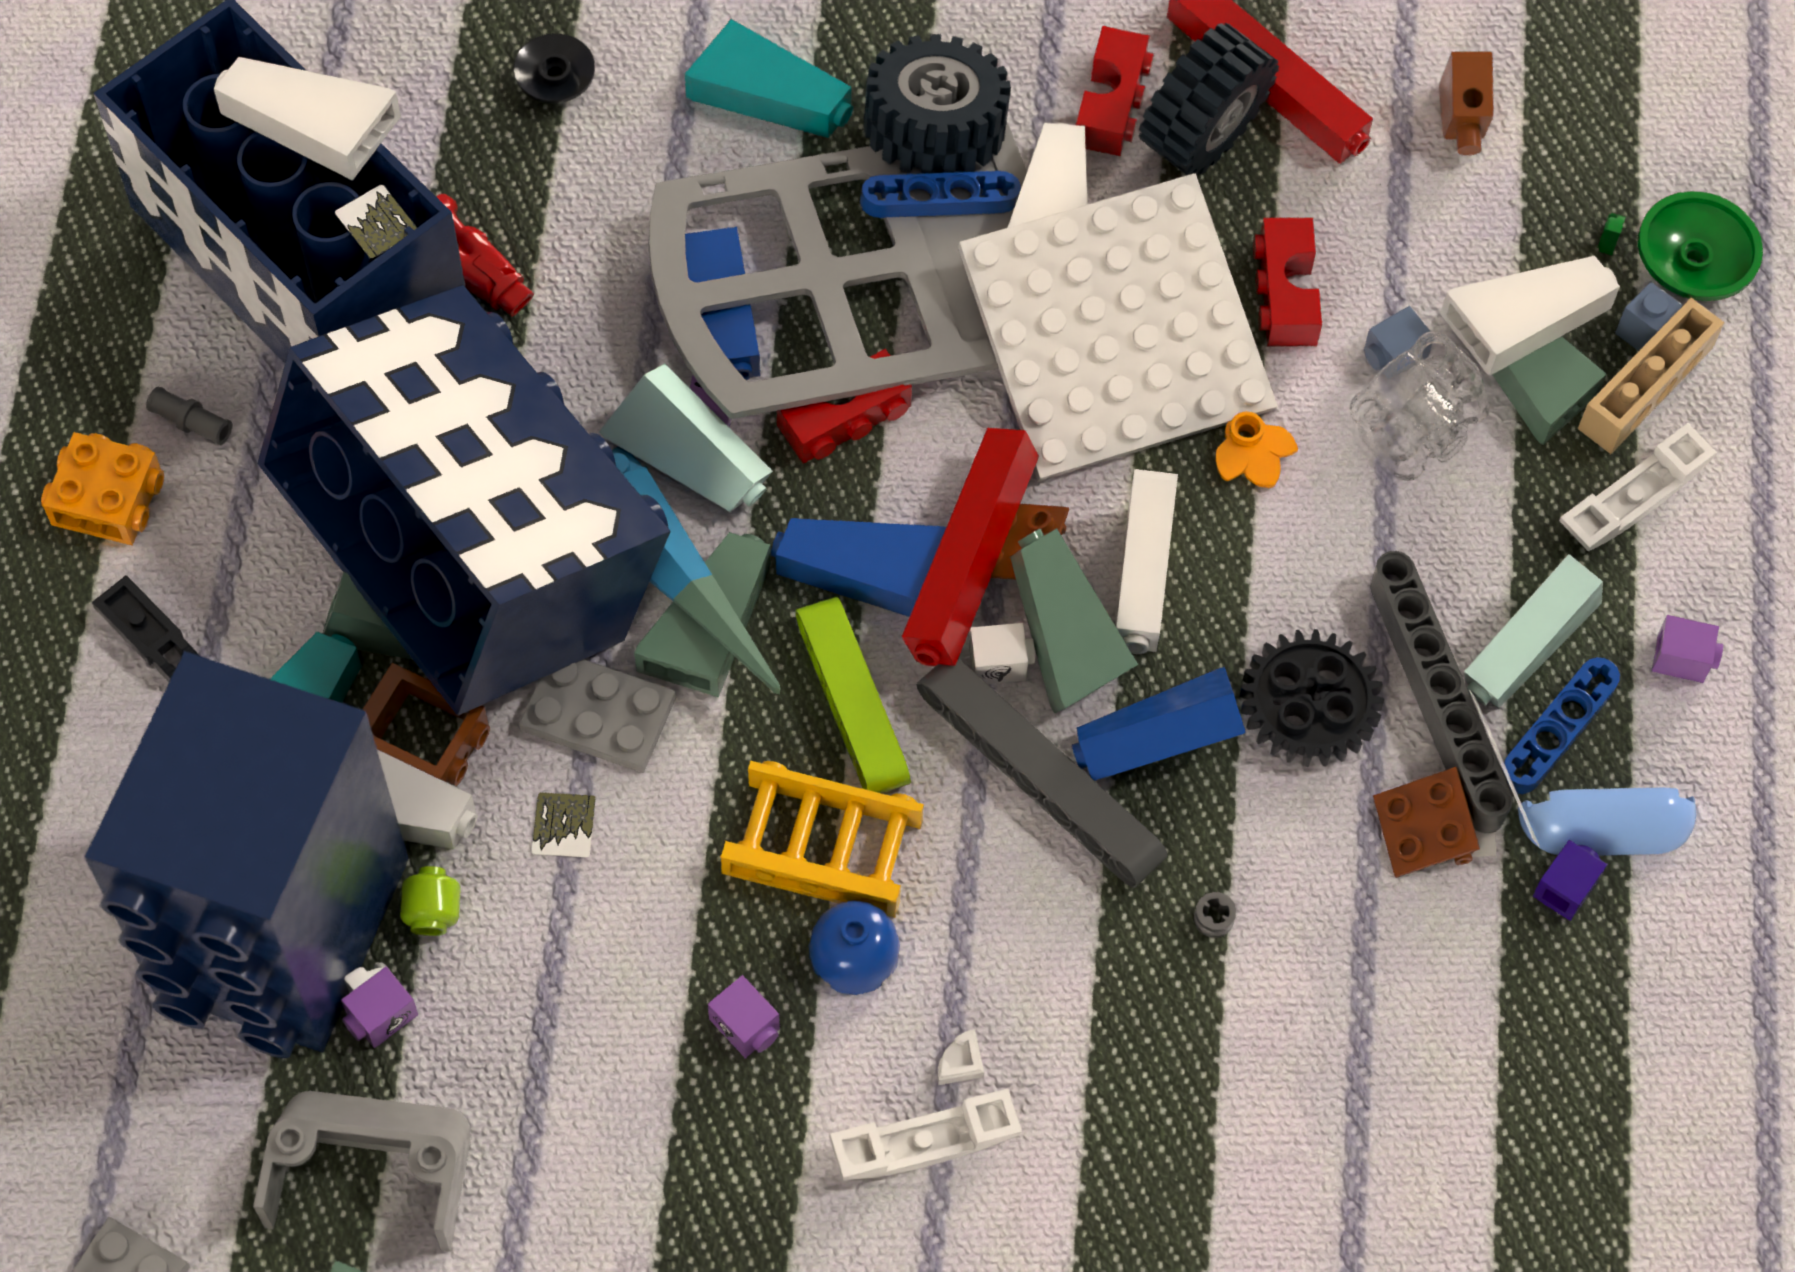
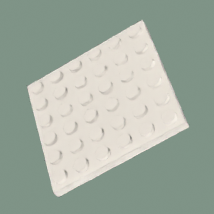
[957,173,1278,482]

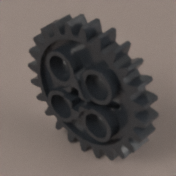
[1239,629,1384,767]

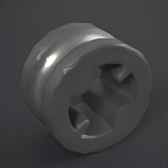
[1194,892,1236,938]

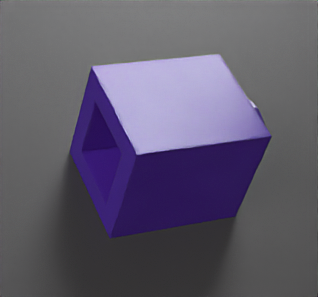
[1533,840,1608,921]

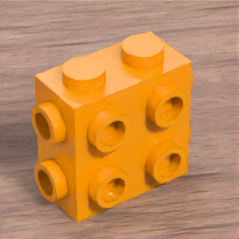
[41,432,164,546]

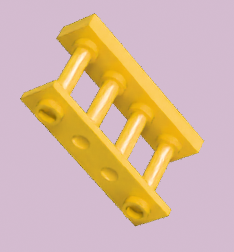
[721,761,924,918]

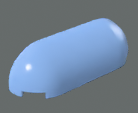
[1518,787,1696,856]

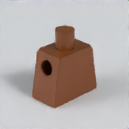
[1439,51,1494,155]

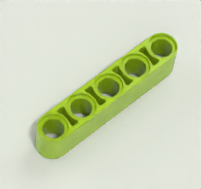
[795,596,911,794]

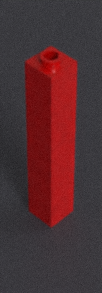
[1166,0,1373,164]
[902,428,1039,666]

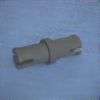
[146,386,232,445]

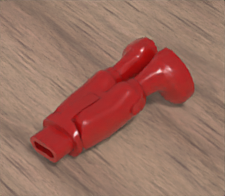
[436,193,534,317]

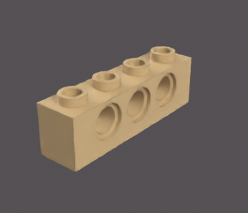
[1578,298,1725,454]

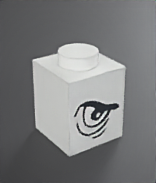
[969,623,1035,684]

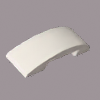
[1559,423,1717,551]
[829,1088,1022,1180]

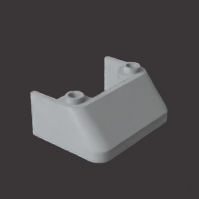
[253,1091,472,1252]

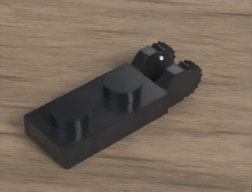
[92,575,199,682]

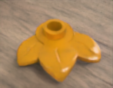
[1215,411,1298,488]

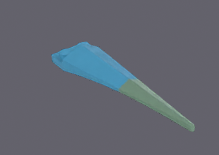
[612,446,780,694]

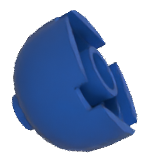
[809,900,900,995]

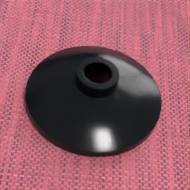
[514,33,595,103]

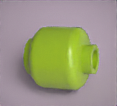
[400,866,461,936]

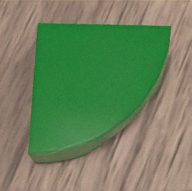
[1597,213,1626,256]

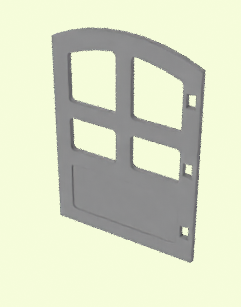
[648,123,1027,419]

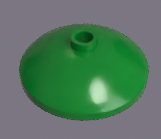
[1638,191,1763,301]

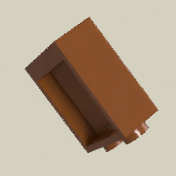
[362,663,490,786]

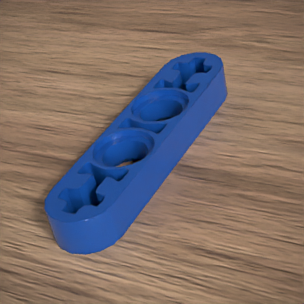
[860,171,1021,218]
[1502,657,1620,794]

